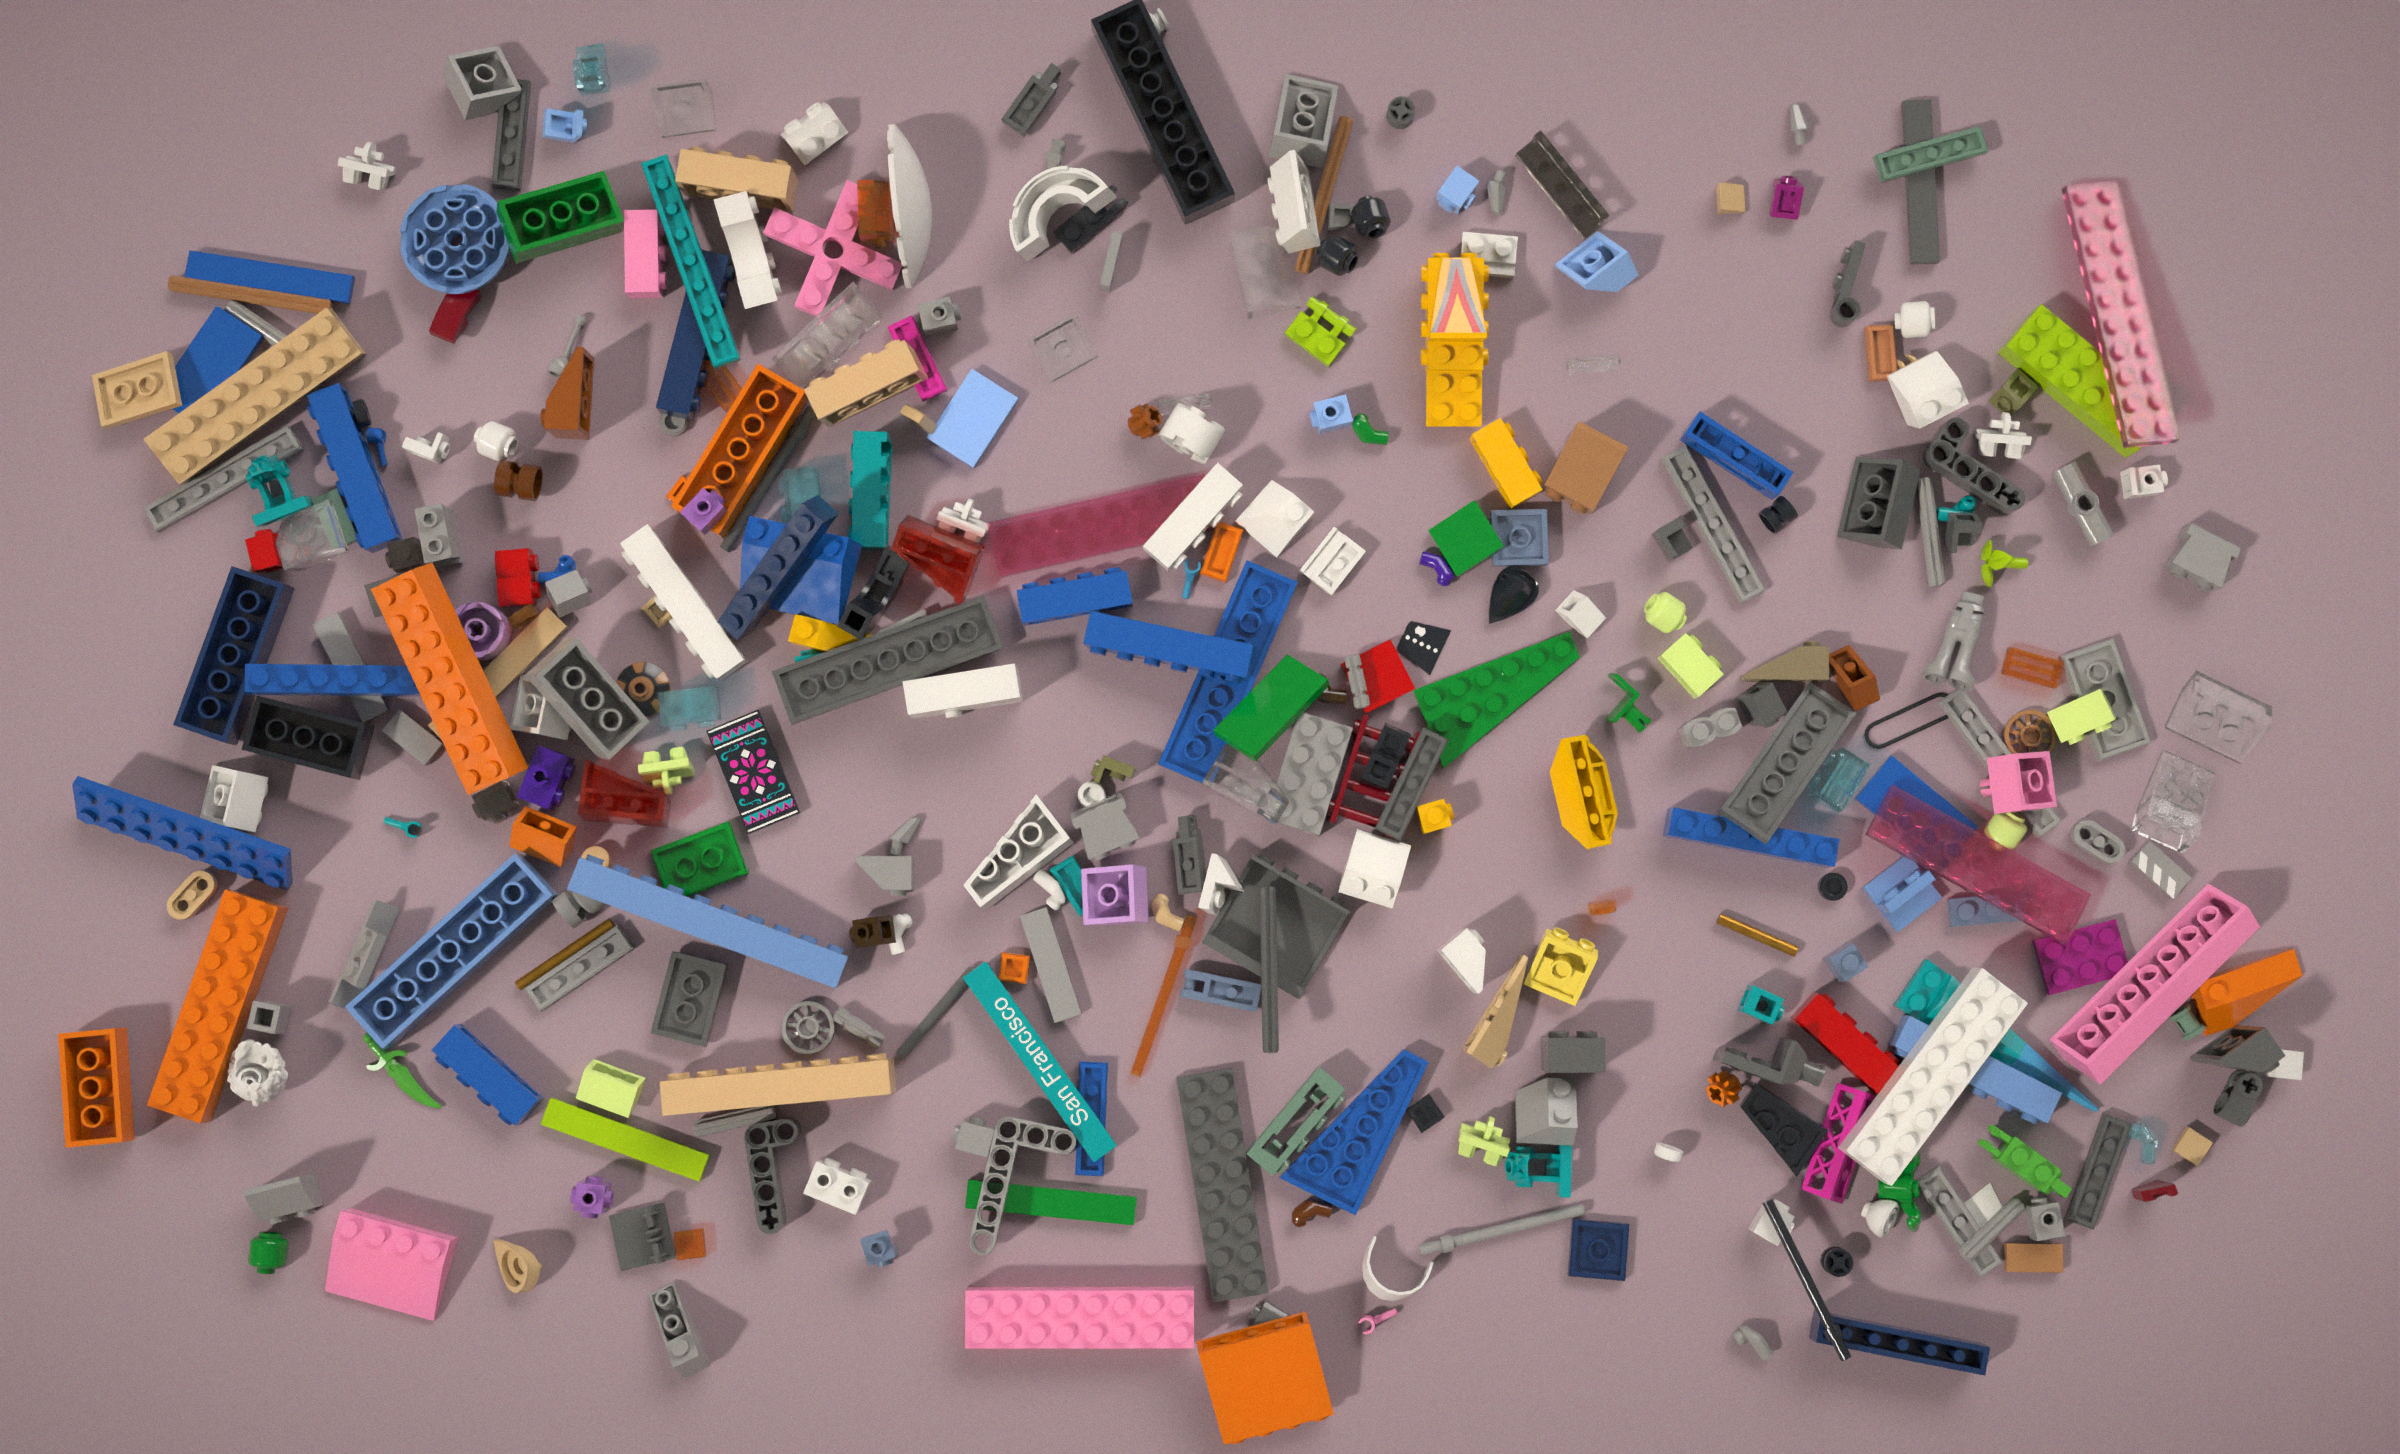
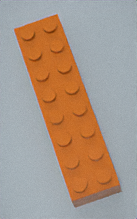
[371,563,528,795]
[147,889,288,1123]

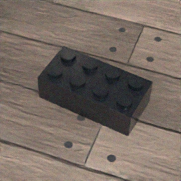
[242,695,375,780]

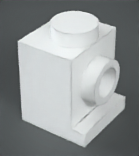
[2120,465,2168,499]

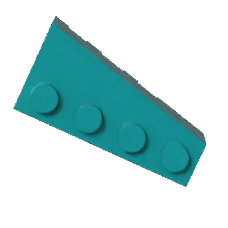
[847,431,893,551]

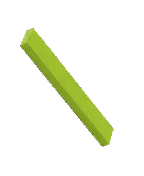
[541,1097,710,1182]

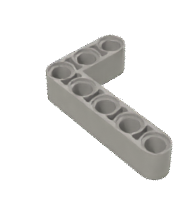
[969,1117,1076,1255]

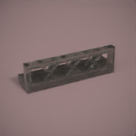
[1515,130,1610,240]

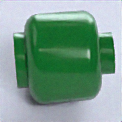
[248,1231,288,1274]

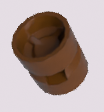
[494,460,543,501]

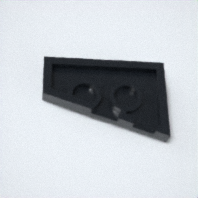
[1740,1082,1828,1177]

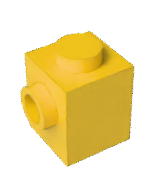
[1415,799,1455,835]

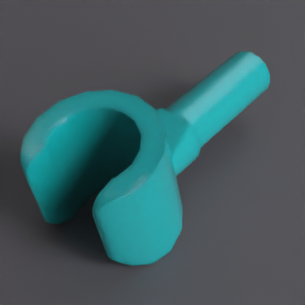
[384,817,422,838]

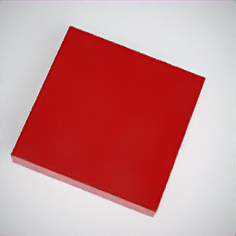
[1340,639,1415,714]

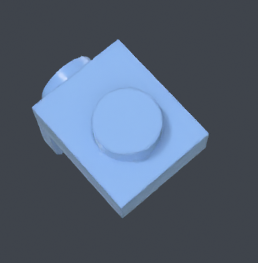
[542,108,587,143]

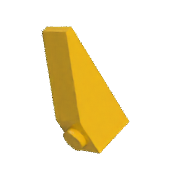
[788,614,872,652]

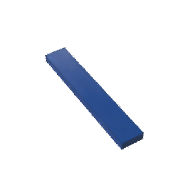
[184,250,355,304]

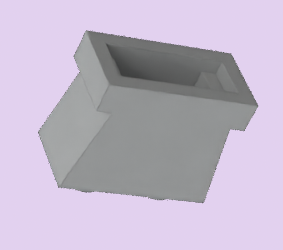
[414,503,463,569]
[2163,523,2242,592]
[1069,792,1140,860]

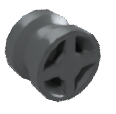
[1386,96,1415,129]

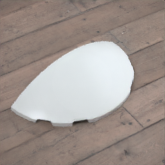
[887,124,932,289]

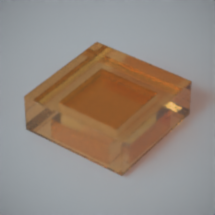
[508,604,541,630]
[674,1228,707,1260]

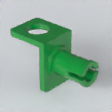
[1606,673,1651,733]

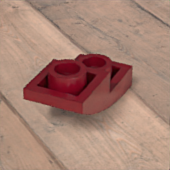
[429,290,481,344]

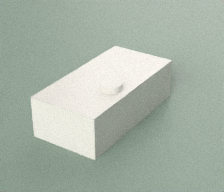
[903,664,1023,719]

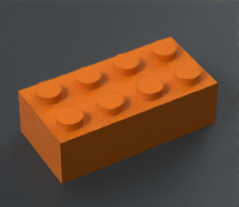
[58,1027,135,1148]

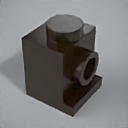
[849,915,896,948]

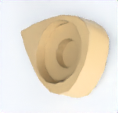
[493,1239,542,1293]

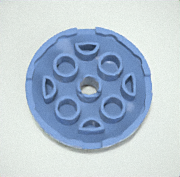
[400,184,510,294]

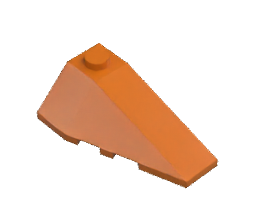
[2191,949,2303,1036]

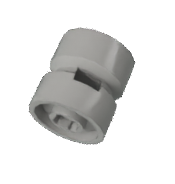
[552,890,606,928]

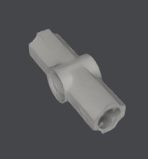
[2052,461,2114,547]

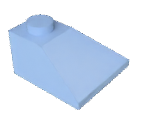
[1555,231,1639,292]

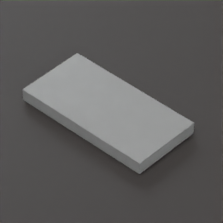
[2059,638,2152,761]

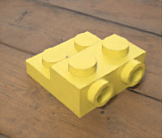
[1523,927,1598,1006]

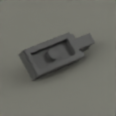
[1001,63,1061,138]
[1173,815,1206,895]

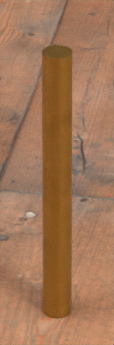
[515,918,615,991]

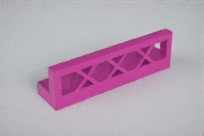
[1801,1083,1876,1204]

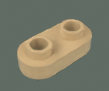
[167,871,218,920]

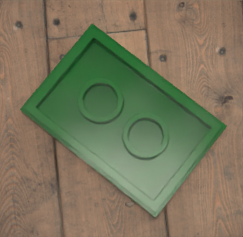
[650,821,749,897]

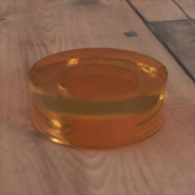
[1588,899,1617,915]

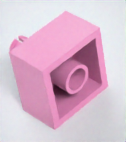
[1980,751,2057,814]

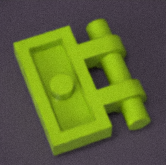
[1284,296,1357,367]

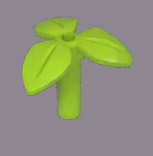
[1980,539,2028,588]

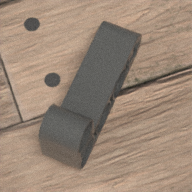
[1923,417,2025,515]
[744,1118,801,1234]

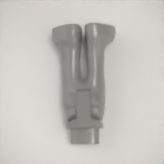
[1921,592,1985,691]

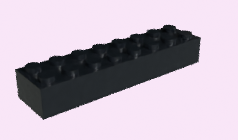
[1091,0,1235,225]

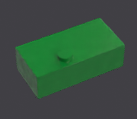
[496,171,624,264]

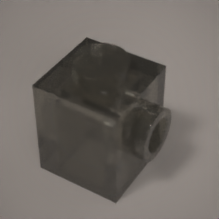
[385,537,428,574]
[472,781,520,824]

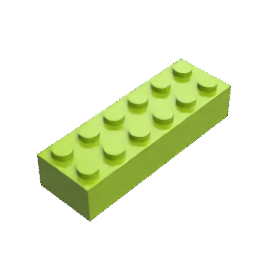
[1997,304,2171,458]

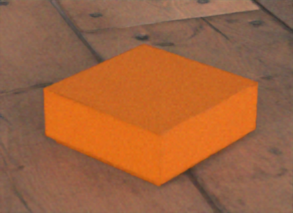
[999,952,1030,984]

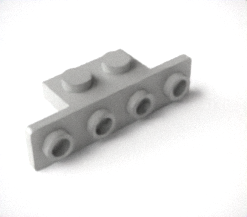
[329,899,399,1009]

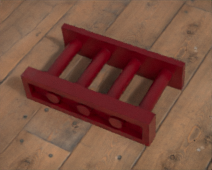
[1326,714,1420,840]

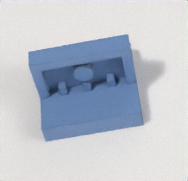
[1862,853,1942,932]

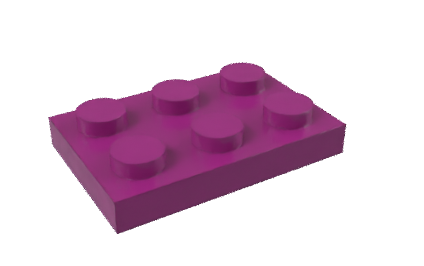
[2032,919,2128,995]

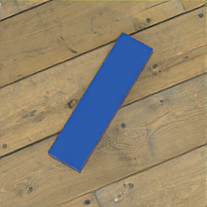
[1075,1061,1108,1176]

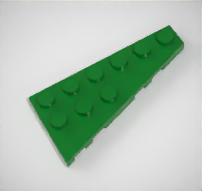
[1413,631,1579,768]

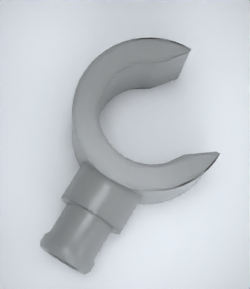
[1046,138,1066,169]

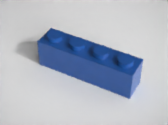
[1016,567,1133,626]
[432,1024,544,1126]

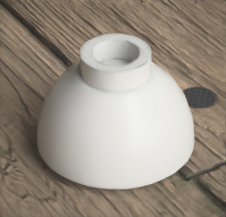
[1861,1199,1899,1238]

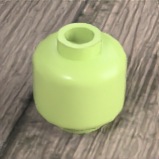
[1644,592,1687,633]
[1984,812,2027,852]

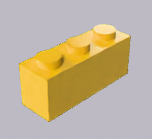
[1469,418,1543,510]

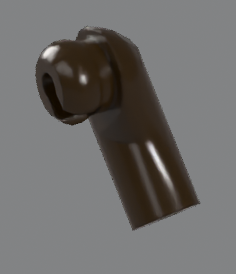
[1318,673,1347,704]

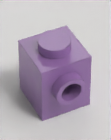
[680,488,728,535]

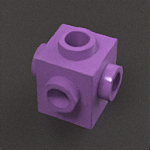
[570,1176,614,1218]

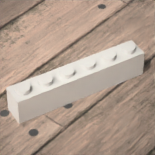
[620,524,748,681]

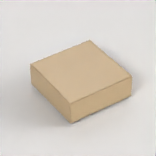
[900,404,937,434]
[641,594,673,629]
[2171,1126,2213,1166]

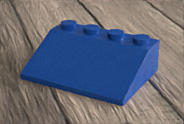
[740,516,862,625]

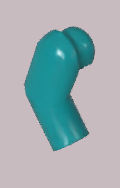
[1936,495,1976,522]

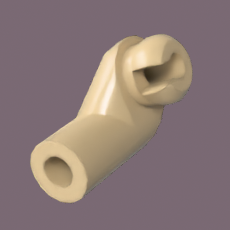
[1151,894,1185,932]

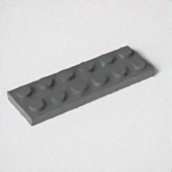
[1719,682,1856,844]

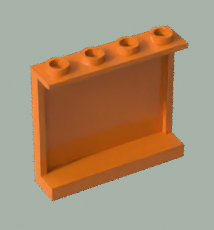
[1196,1311,1334,1445]

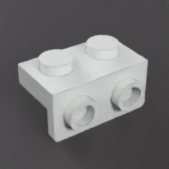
[781,102,848,165]

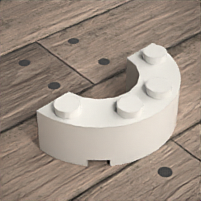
[1009,166,1117,262]
[714,191,782,309]

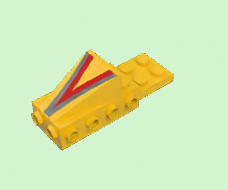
[1420,253,1489,427]

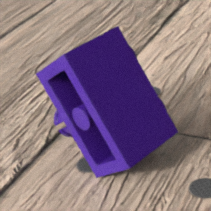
[517,745,575,811]

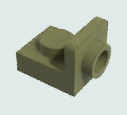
[1988,368,2039,416]
[1091,755,1136,784]

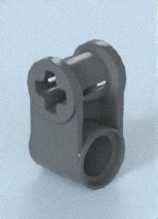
[2213,1070,2263,1127]

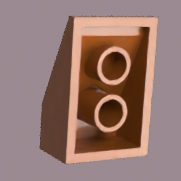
[540,347,595,440]

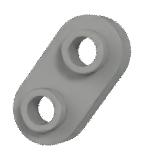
[2070,820,2126,864]

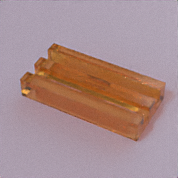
[706,360,742,412]
[2000,647,2064,689]

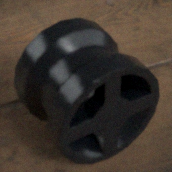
[1820,1246,1853,1277]

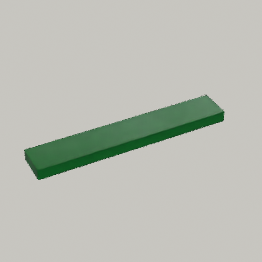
[965,1179,1137,1226]

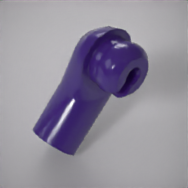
[1419,551,1454,586]

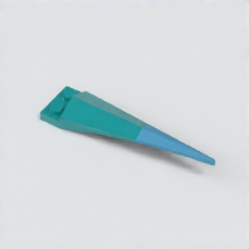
[1893,959,2098,1111]

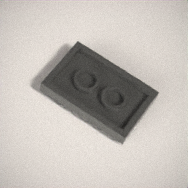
[651,951,728,1047]

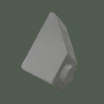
[855,856,914,896]

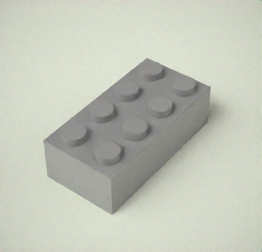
[525,637,650,760]
[1265,712,1353,836]

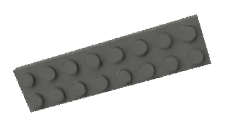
[772,596,1003,725]
[1176,1068,1269,1302]

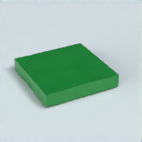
[1428,500,1505,577]

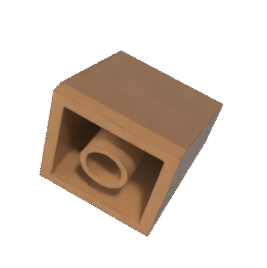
[1542,421,1628,515]

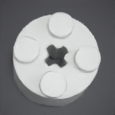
[1158,403,1225,464]

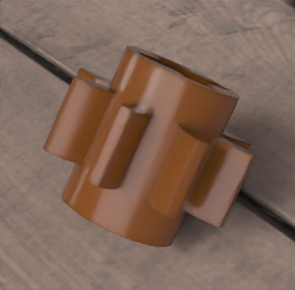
[1128,403,1162,439]

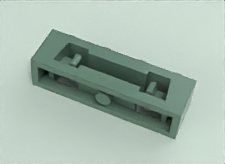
[1246,1066,1346,1176]

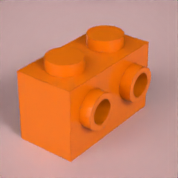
[509,806,577,867]

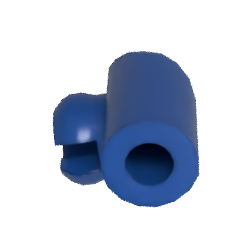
[538,555,576,586]

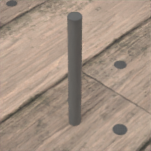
[896,966,974,1059]

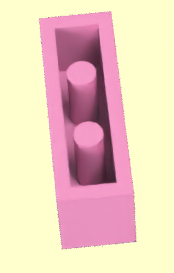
[624,210,668,298]

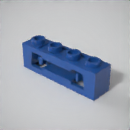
[1679,411,1794,500]

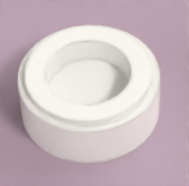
[1078,781,1106,807]
[1654,1142,1684,1163]

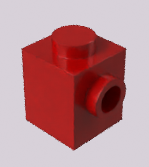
[245,529,291,574]

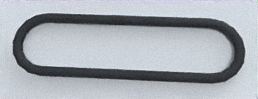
[1864,693,1949,749]

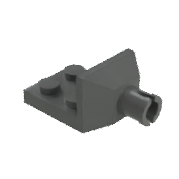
[1713,1038,1826,1087]

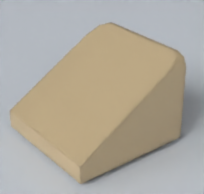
[1716,183,1746,214]

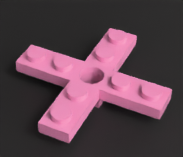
[763,180,902,318]

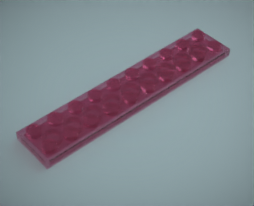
[2062,181,2180,448]

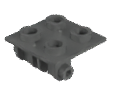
[609,1203,676,1271]

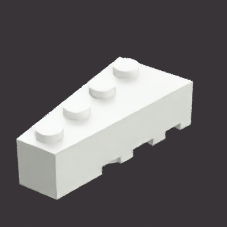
[963,795,1073,911]

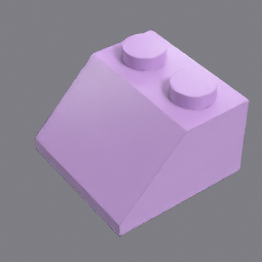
[1081,864,1149,925]

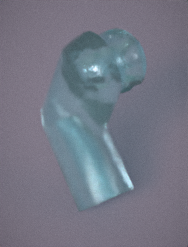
[2129,1122,2157,1164]

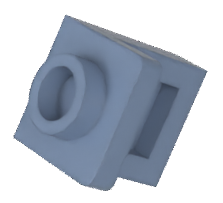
[860,1230,899,1268]

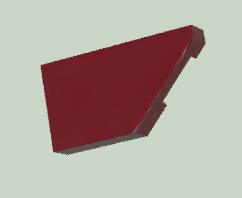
[2131,1180,2178,1202]

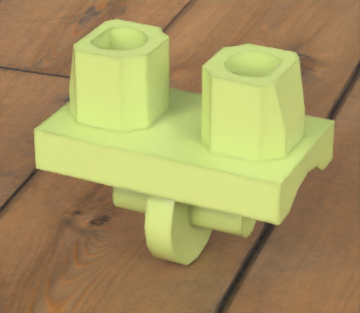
[638,747,695,795]
[1458,1116,1510,1166]

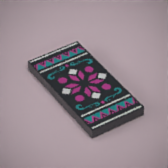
[706,710,801,834]

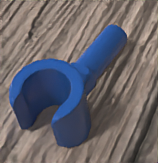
[366,428,388,466]

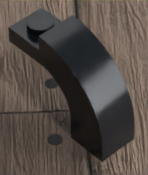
[837,545,913,640]

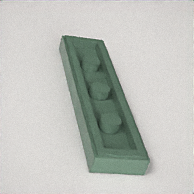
[1873,126,1988,183]

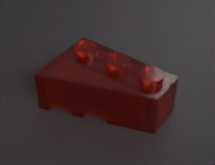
[891,515,985,605]
[578,759,671,828]

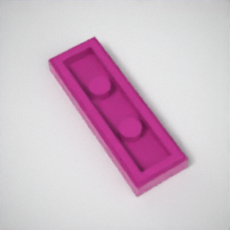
[887,315,948,402]

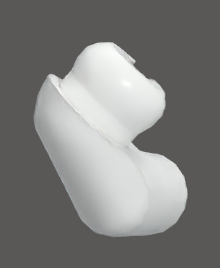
[1033,869,1066,910]

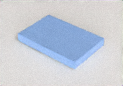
[927,369,1019,469]

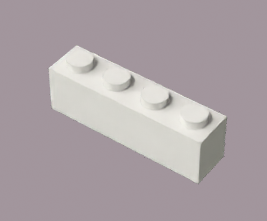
[1143,463,1243,572]

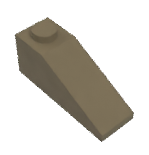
[1740,641,1829,682]

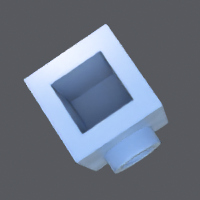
[1435,166,1479,214]
[1309,394,1353,434]

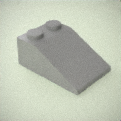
[1268,74,1339,168]

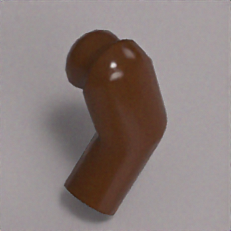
[1292,1199,1332,1227]

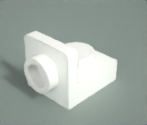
[402,432,450,464]

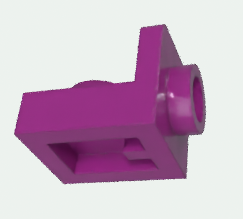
[1769,175,1804,220]

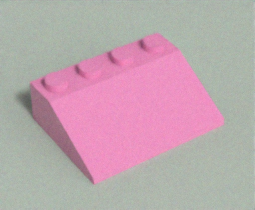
[325,1208,459,1321]

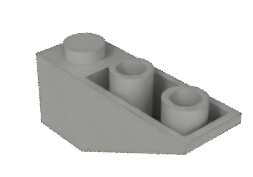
[648,1282,711,1378]

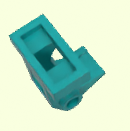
[246,455,314,527]
[1505,1145,1572,1198]

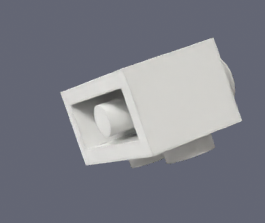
[803,1157,872,1215]

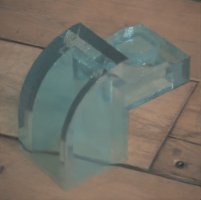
[573,43,611,96]

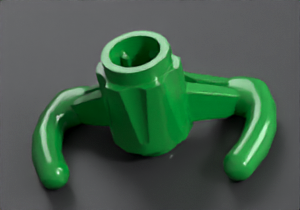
[1878,1150,1921,1232]

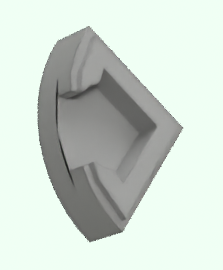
[1327,203,1355,232]

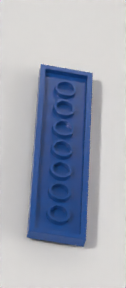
[1158,560,1298,786]
[72,776,293,891]

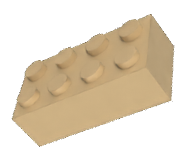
[675,147,798,212]
[804,339,928,427]

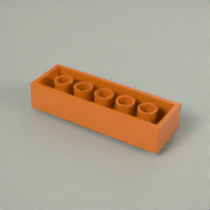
[671,363,809,539]

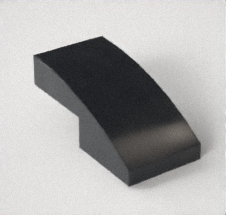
[1361,723,1411,789]

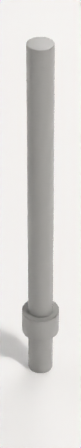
[1418,1204,1585,1256]

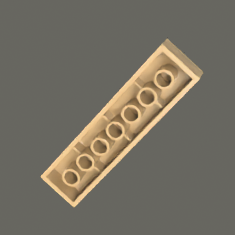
[143,307,366,485]
[660,1053,897,1116]

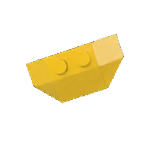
[1549,734,1618,849]

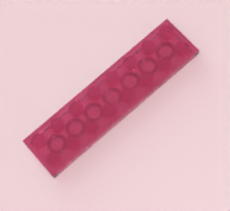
[987,474,1217,578]
[1865,785,2092,945]

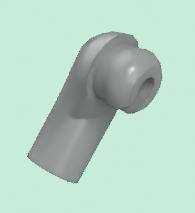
[1732,1326,1773,1360]

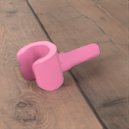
[1358,1308,1398,1334]

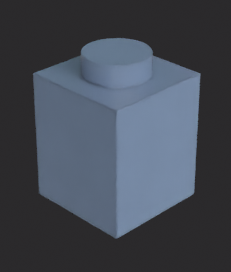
[1823,943,1869,982]

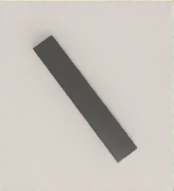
[1901,99,1940,265]

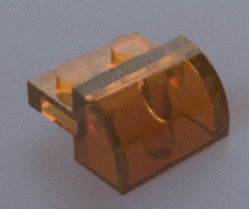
[857,180,895,248]

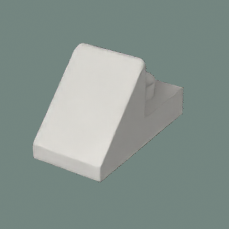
[1198,853,1244,915]

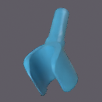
[1182,558,1201,599]

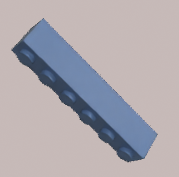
[1888,1015,2062,1125]

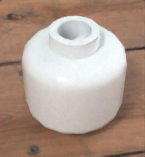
[1895,301,1935,338]
[474,421,518,462]

